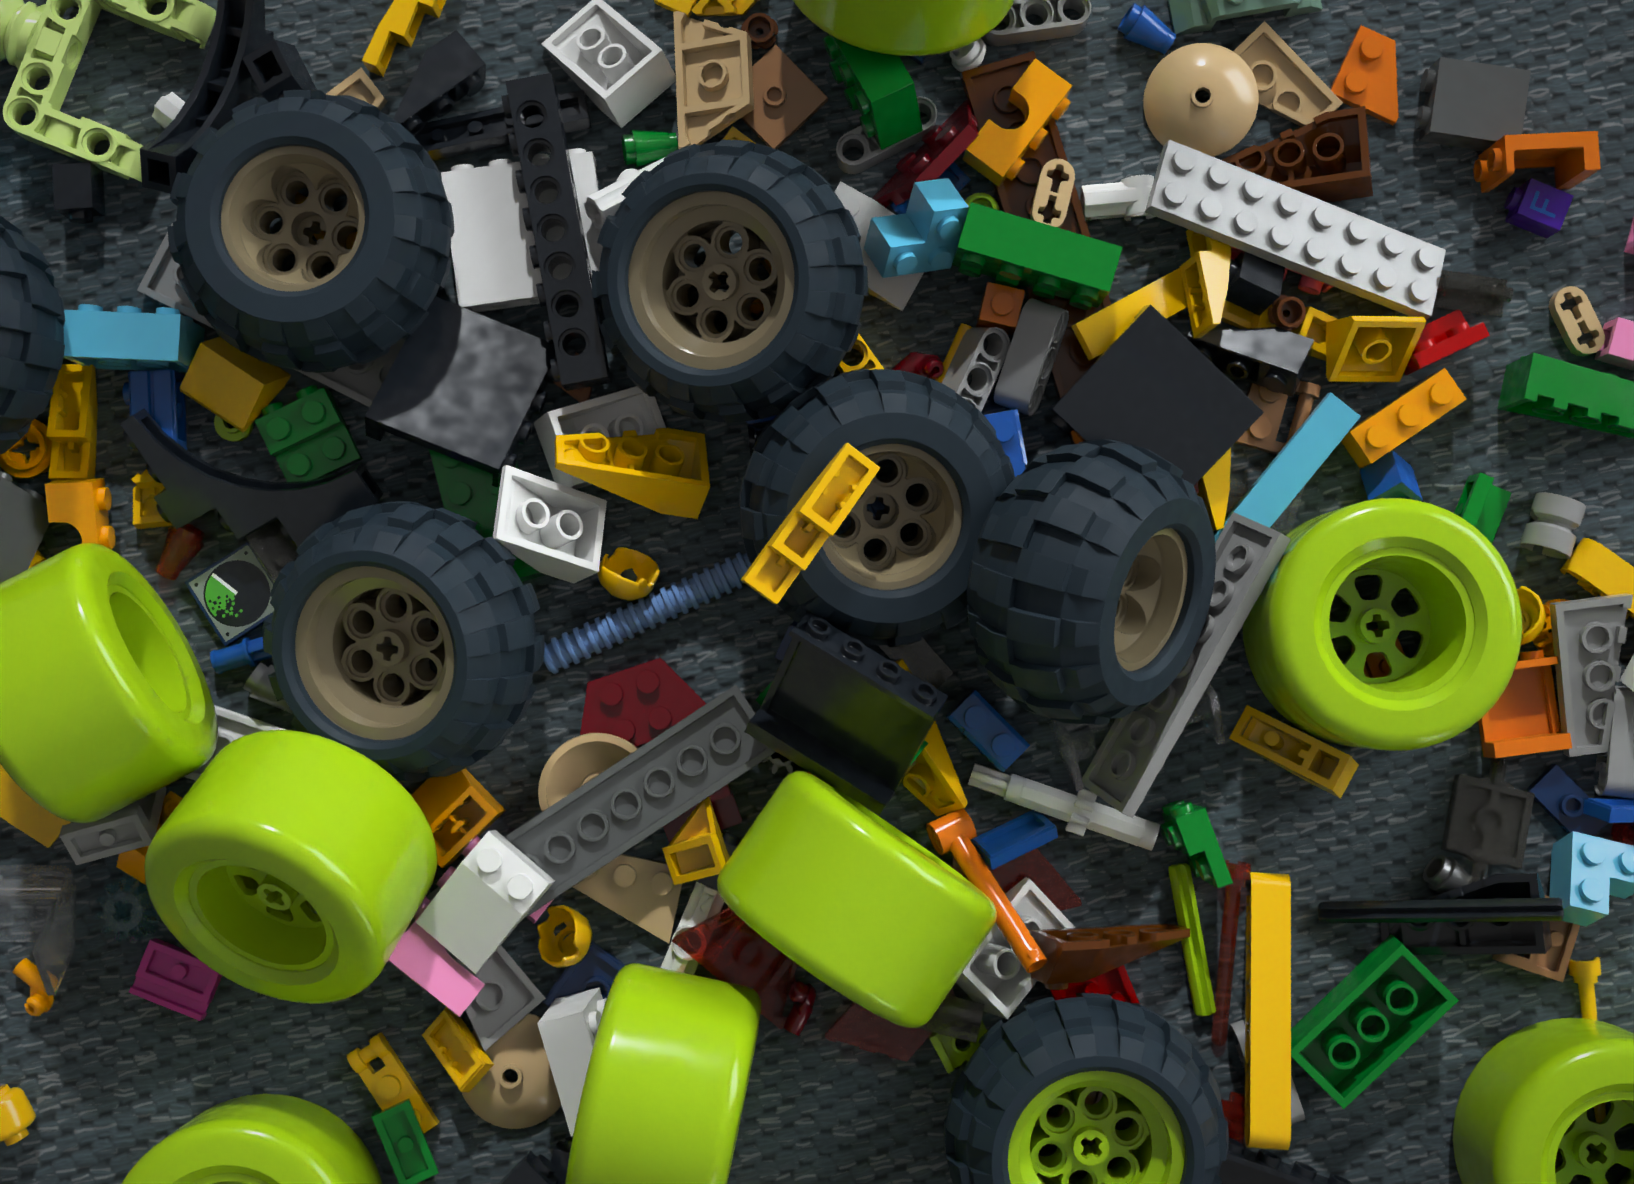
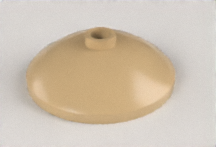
[1143,43,1259,157]
[538,733,638,812]
[462,1013,561,1129]

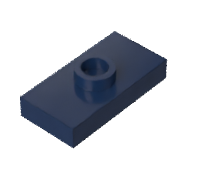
[1526,764,1608,836]

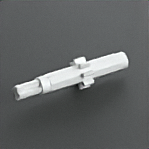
[968,763,1160,851]

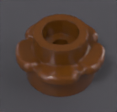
[741,13,778,50]
[1268,294,1306,332]

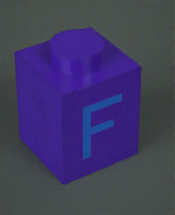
[1504,178,1574,239]

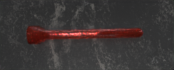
[1211,860,1252,1046]

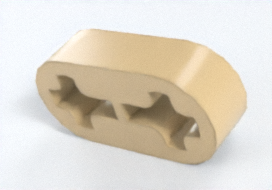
[1030,159,1075,228]
[1549,286,1605,357]

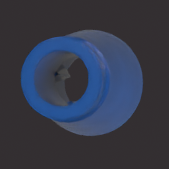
[1117,3,1177,54]

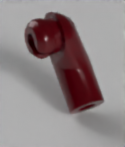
[890,352,944,379]
[783,981,816,1036]

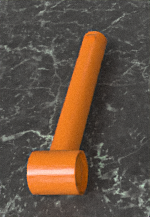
[926,809,1048,973]

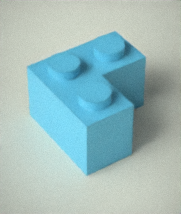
[864,178,969,278]
[1549,831,1634,927]

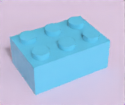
[63,304,205,373]

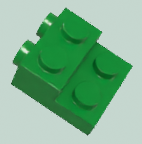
[254,385,363,482]
[1160,799,1233,888]

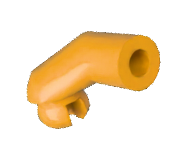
[12,958,54,1017]

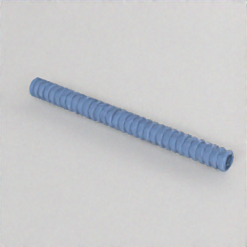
[543,497,885,674]

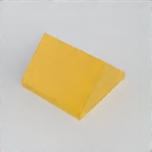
[1326,316,1426,382]
[180,337,291,433]

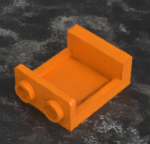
[1473,131,1601,193]
[1478,650,1572,758]

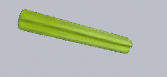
[1168,863,1216,1016]

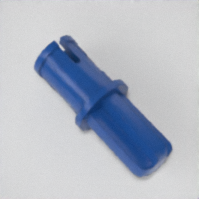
[210,637,272,674]

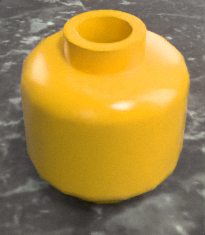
[0,1084,36,1146]

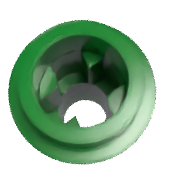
[621,130,678,168]

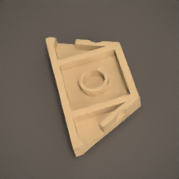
[673,11,754,149]

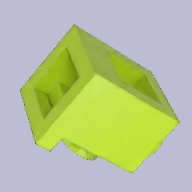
[928,1011,987,1073]

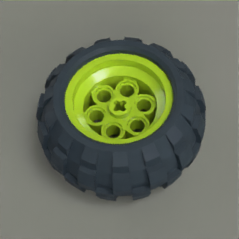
[944,993,1229,1184]

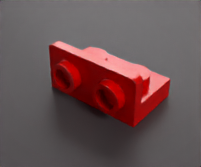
[1404,310,1490,376]

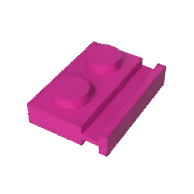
[128,938,222,1021]

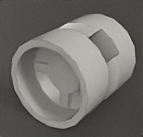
[1520,492,1586,559]

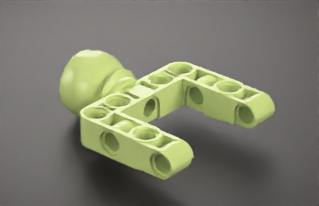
[0,0,216,183]

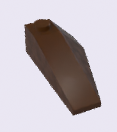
[1222,106,1373,202]
[1030,924,1190,990]

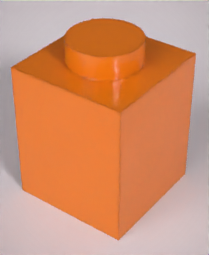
[976,282,1025,335]

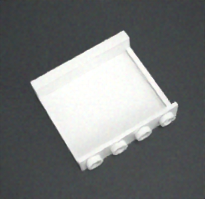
[441,148,603,313]

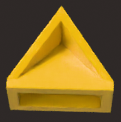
[662,797,729,885]

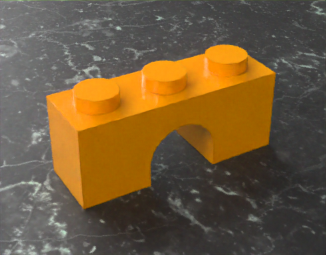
[963,58,1072,187]
[1341,368,1467,468]
[44,478,116,550]

